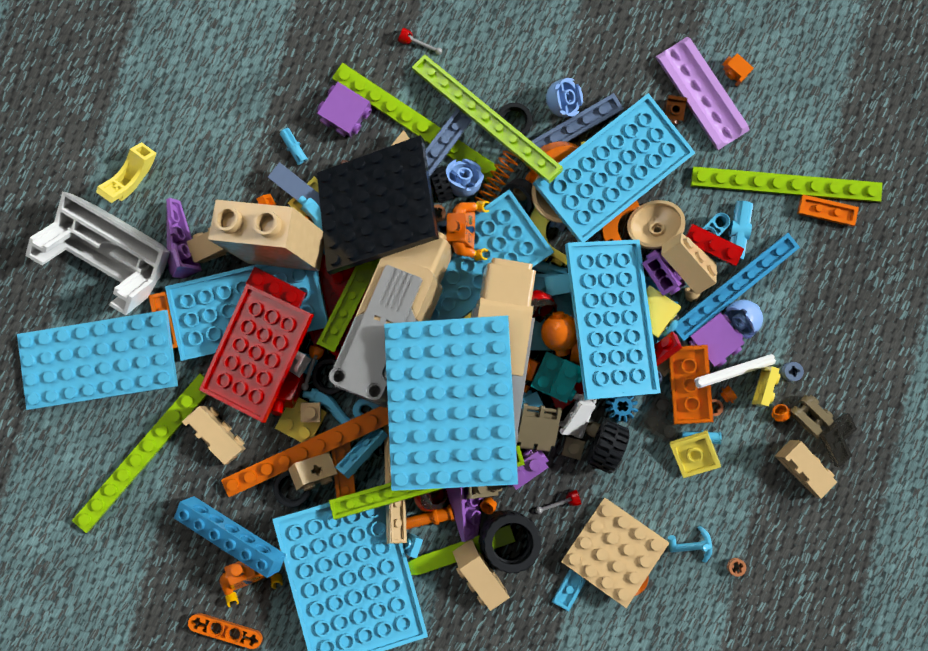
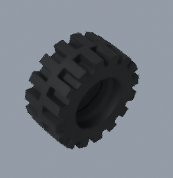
[430,166,454,203]

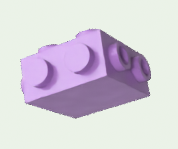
[317,82,372,138]
[642,248,686,296]
[687,312,745,368]
[508,449,549,490]

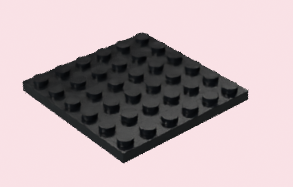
[317,135,439,275]

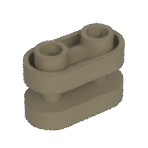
[790,395,834,439]

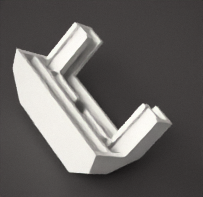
[25,191,170,315]

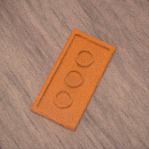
[669,344,714,424]

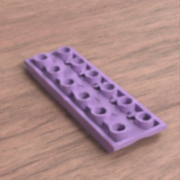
[655,37,749,151]

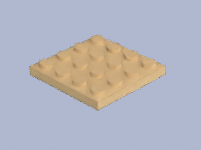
[561,497,669,608]

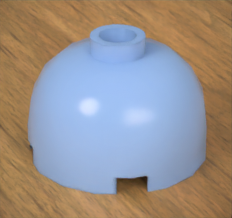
[546,78,583,117]
[446,159,484,197]
[724,299,763,339]

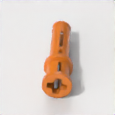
[406,504,455,530]

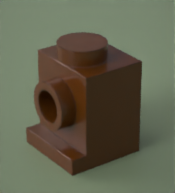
[663,95,687,126]

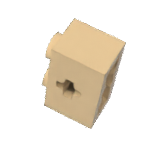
[288,452,338,491]

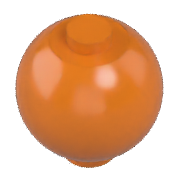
[541,311,577,356]

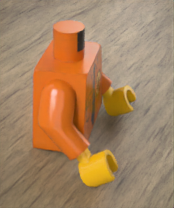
[446,201,489,261]
[219,561,283,607]

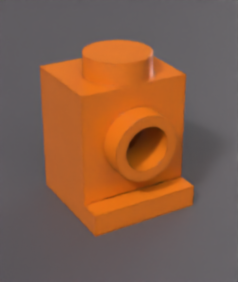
[722,53,754,87]

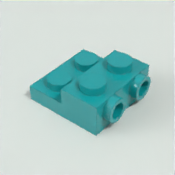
[530,351,582,403]

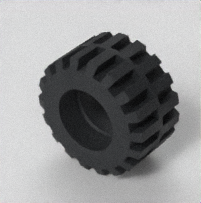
[587,419,629,474]

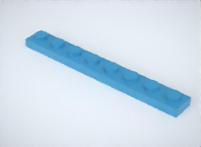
[674,233,800,341]

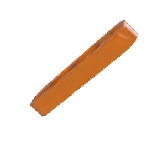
[188,613,263,649]

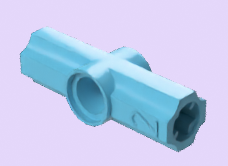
[728,201,753,260]

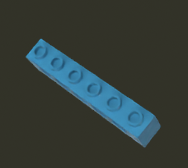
[174,496,286,578]

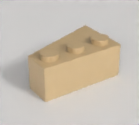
[186,227,228,263]
[661,233,717,295]
[182,406,246,465]
[775,440,837,499]
[453,539,510,611]

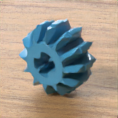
[605,396,638,422]

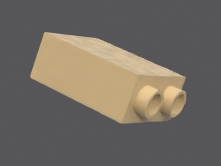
[208,200,324,271]

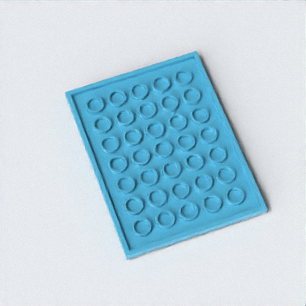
[384,315,518,491]
[272,502,428,651]

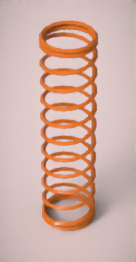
[474,151,518,207]

